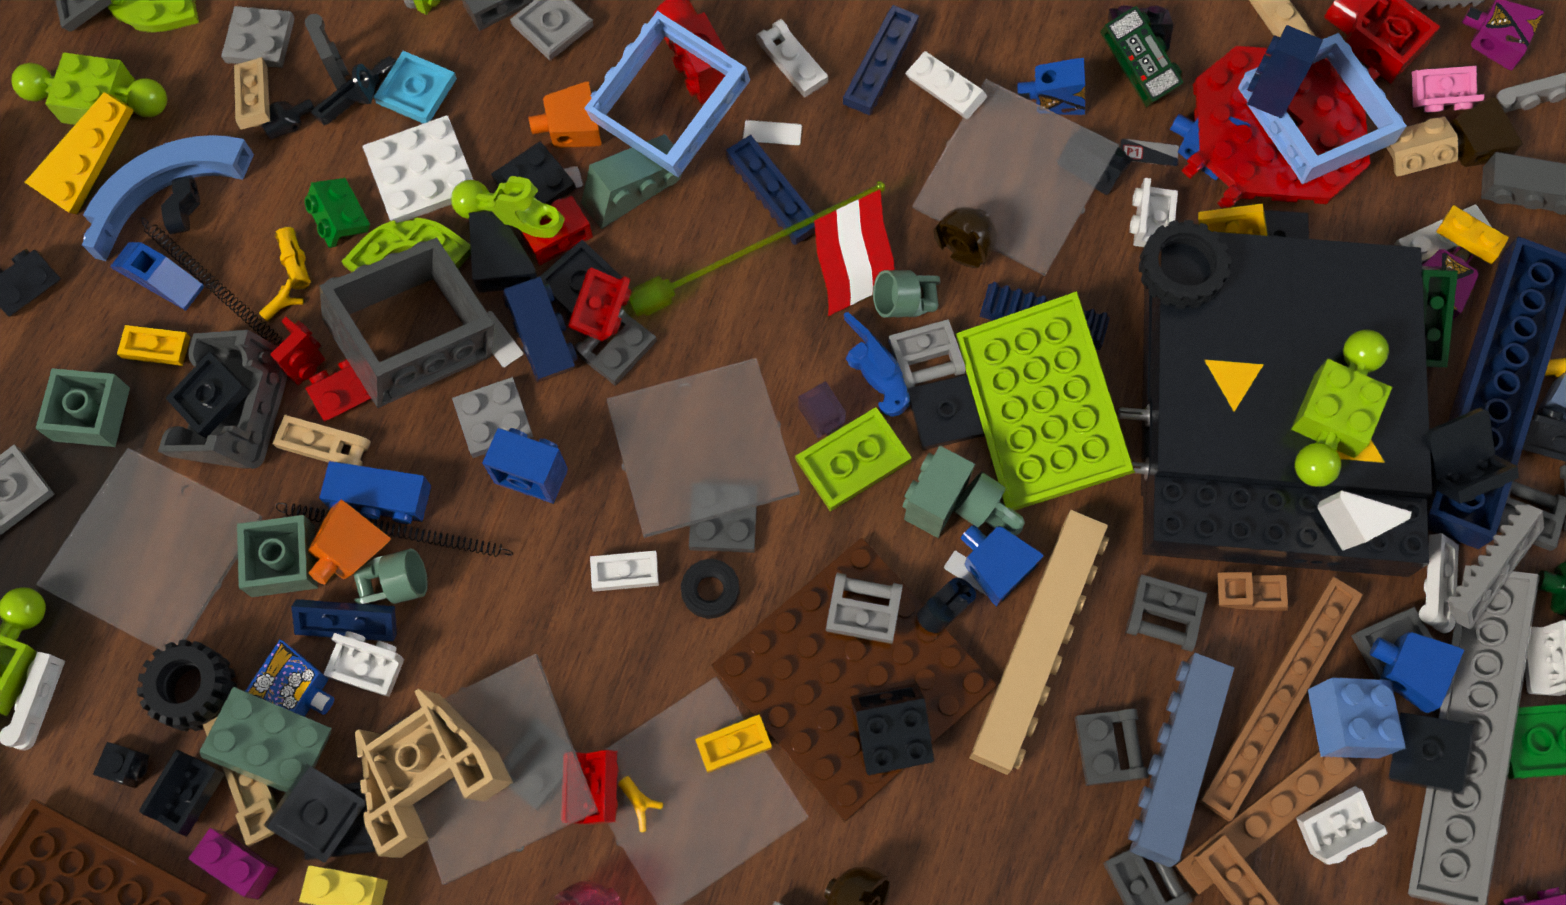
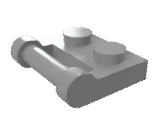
[888,319,966,388]
[826,572,903,644]

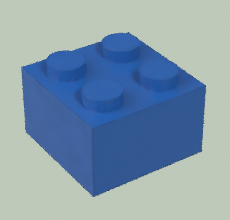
[482,428,568,504]

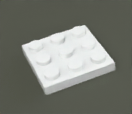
[363,115,473,223]

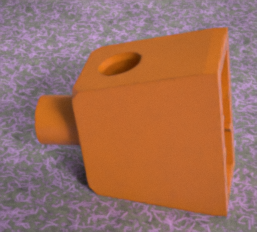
[528,81,602,148]
[307,499,391,585]

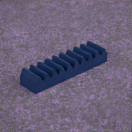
[843,5,919,116]
[726,134,818,245]
[979,282,1110,350]

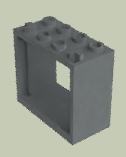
[319,237,495,408]

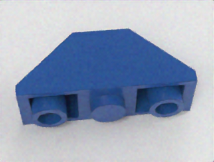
[110,242,205,311]

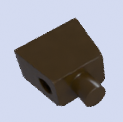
[1450,97,1523,167]

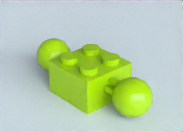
[11,52,167,125]
[1291,330,1392,487]
[0,587,46,717]

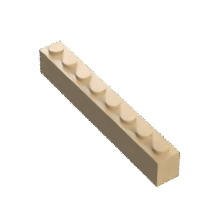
[969,510,1109,775]

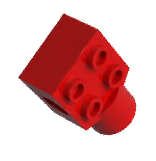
[653,0,729,105]
[1324,0,1440,84]

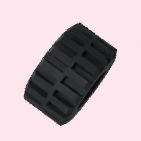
[137,640,237,731]

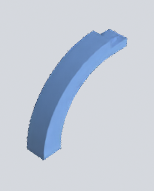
[82,135,254,261]

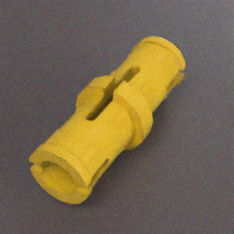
[275,227,311,290]

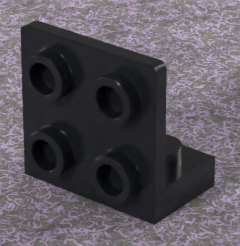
[850,683,934,775]

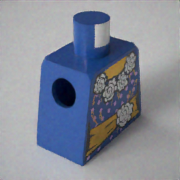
[245,639,334,717]

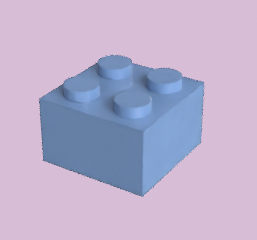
[1308,678,1405,758]

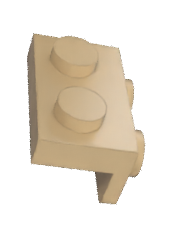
[1386,117,1458,176]

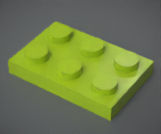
[795,407,912,512]

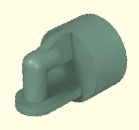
[873,270,940,318]
[954,471,1025,536]
[354,549,428,604]

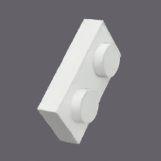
[590,551,659,592]

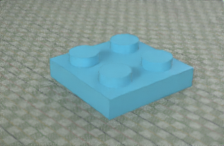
[374,51,457,124]

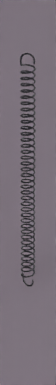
[141,218,284,346]
[276,503,513,557]

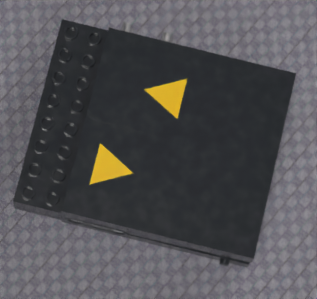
[1118,232,1432,577]

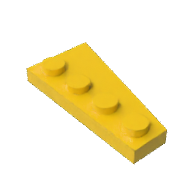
[25,92,134,215]

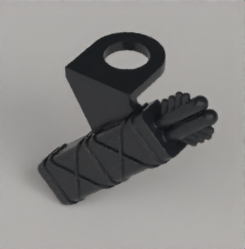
[311,56,396,126]

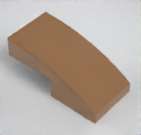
[1218,572,1288,611]

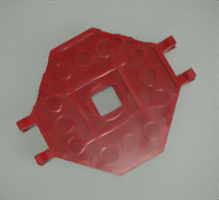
[1182,46,1380,209]

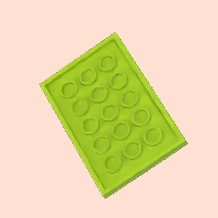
[956,291,1135,511]

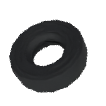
[680,559,740,619]

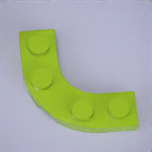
[107,0,199,32]
[341,218,471,272]

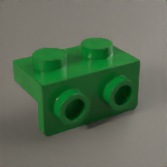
[304,178,370,248]

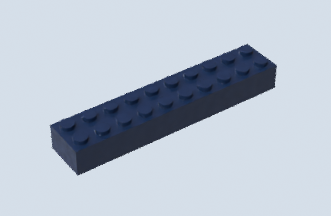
[1426,236,1566,549]

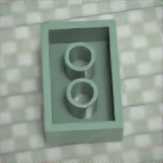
[199,687,331,793]

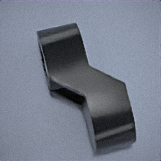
[161,175,200,235]
[917,577,976,634]

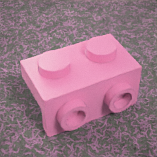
[1412,66,1484,113]

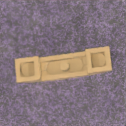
[203,717,277,847]

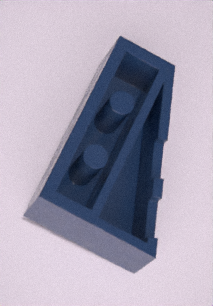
[1247,25,1323,118]
[503,277,578,383]

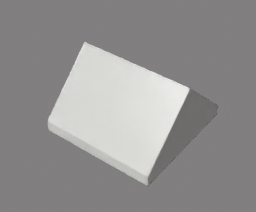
[1318,491,1412,551]

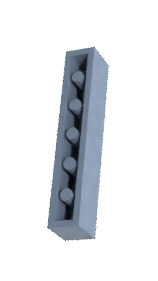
[1128,653,1234,868]

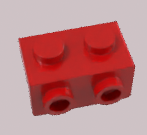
[568,267,631,341]
[270,316,325,386]
[305,359,371,422]
[562,750,619,825]

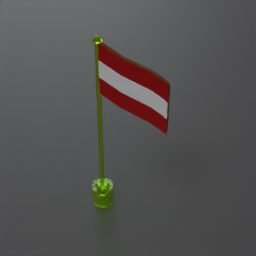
[629,181,895,317]

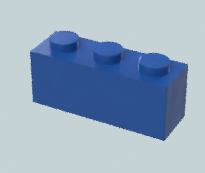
[319,461,431,524]

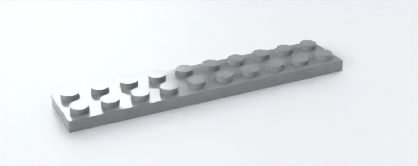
[1408,565,1539,905]

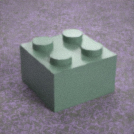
[35,368,130,447]
[902,446,975,538]
[237,515,318,597]

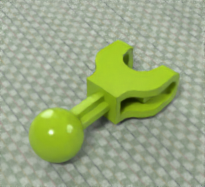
[451,176,564,238]

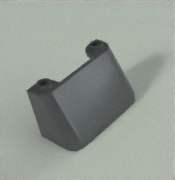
[158,330,288,469]

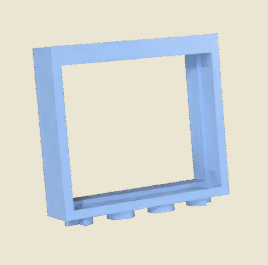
[584,11,750,178]
[1238,33,1406,184]

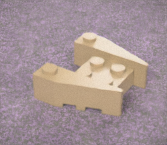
[355,689,513,858]

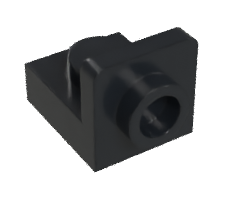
[93,742,150,788]

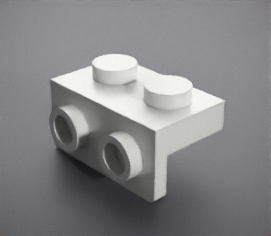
[1129,178,1178,247]
[1525,620,1566,696]
[324,631,404,697]
[1296,786,1387,865]

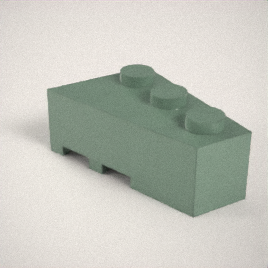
[581,134,682,229]

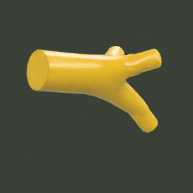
[259,278,304,322]
[618,776,663,832]

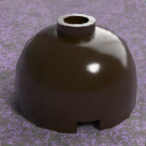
[933,206,997,268]
[824,867,890,905]

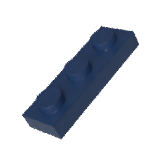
[291,599,397,642]

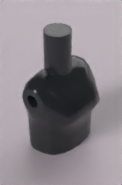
[261,99,315,140]

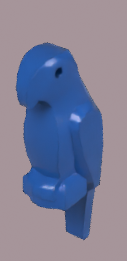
[844,312,910,417]

